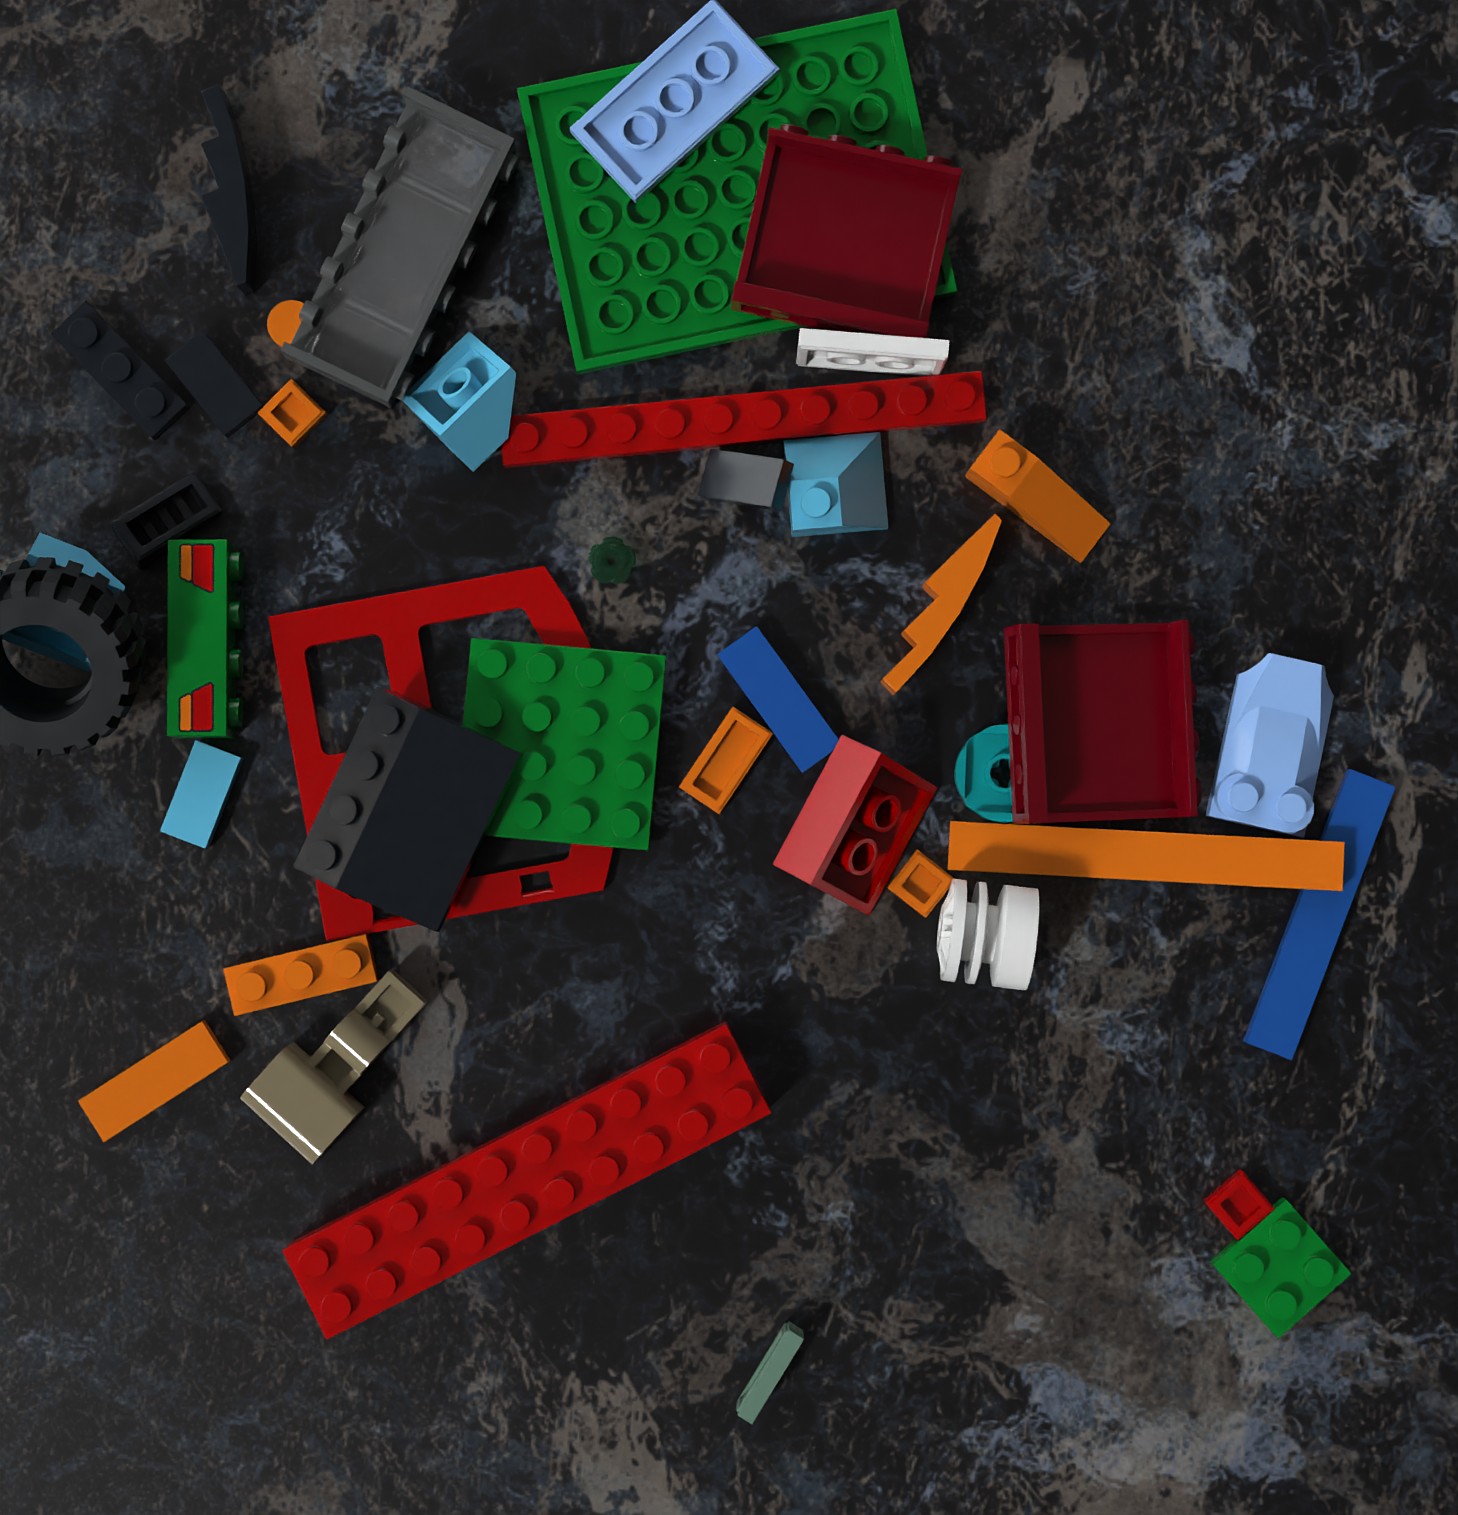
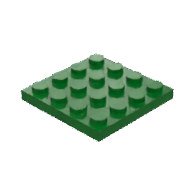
[463,638,666,850]

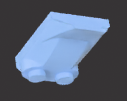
[1205,653,1334,838]

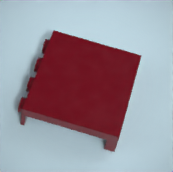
[731,124,962,338]
[1004,620,1202,824]

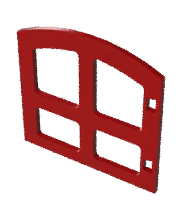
[268,566,614,941]

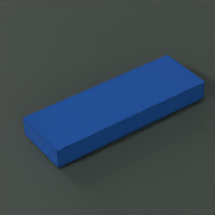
[717,626,839,773]

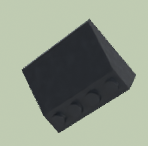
[293,687,523,932]

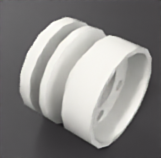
[937,879,1039,990]

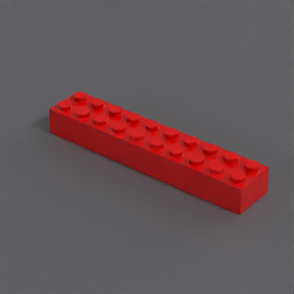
[282,1021,771,1340]

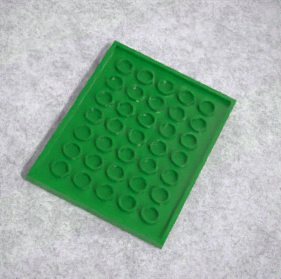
[517,9,957,375]

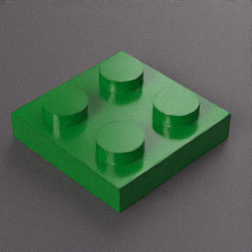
[1209,1197,1351,1339]

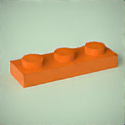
[223,934,380,1016]

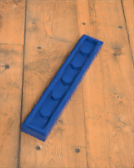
[1243,769,1396,1060]

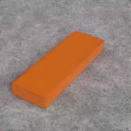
[78,1020,231,1142]

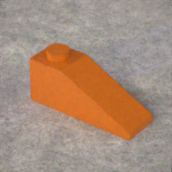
[965,429,1111,563]

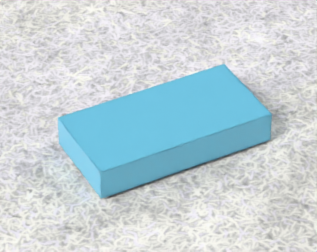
[160,740,244,849]

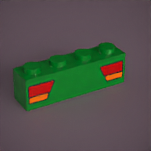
[167,539,244,738]

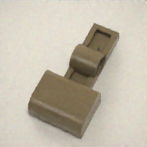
[240,969,428,1165]

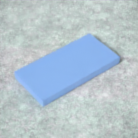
[570,0,780,203]

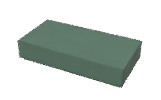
[736,1321,804,1424]

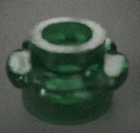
[588,536,636,584]

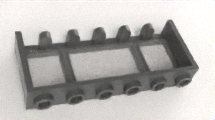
[281,87,519,409]

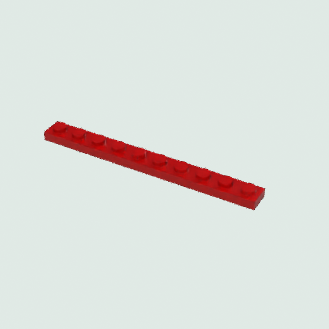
[501,371,986,468]

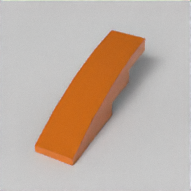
[880,514,1002,695]

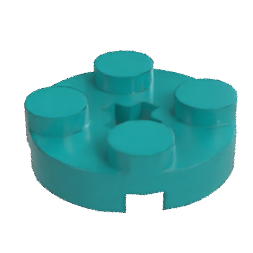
[954,724,1013,822]

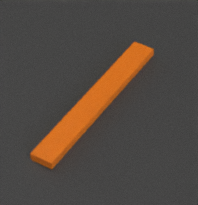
[947,821,1345,891]

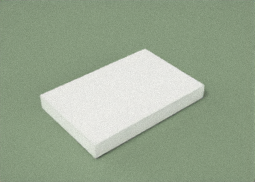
[796,328,949,376]

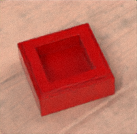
[1203,1169,1275,1240]

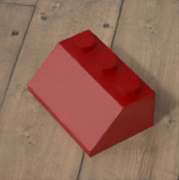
[773,735,938,916]

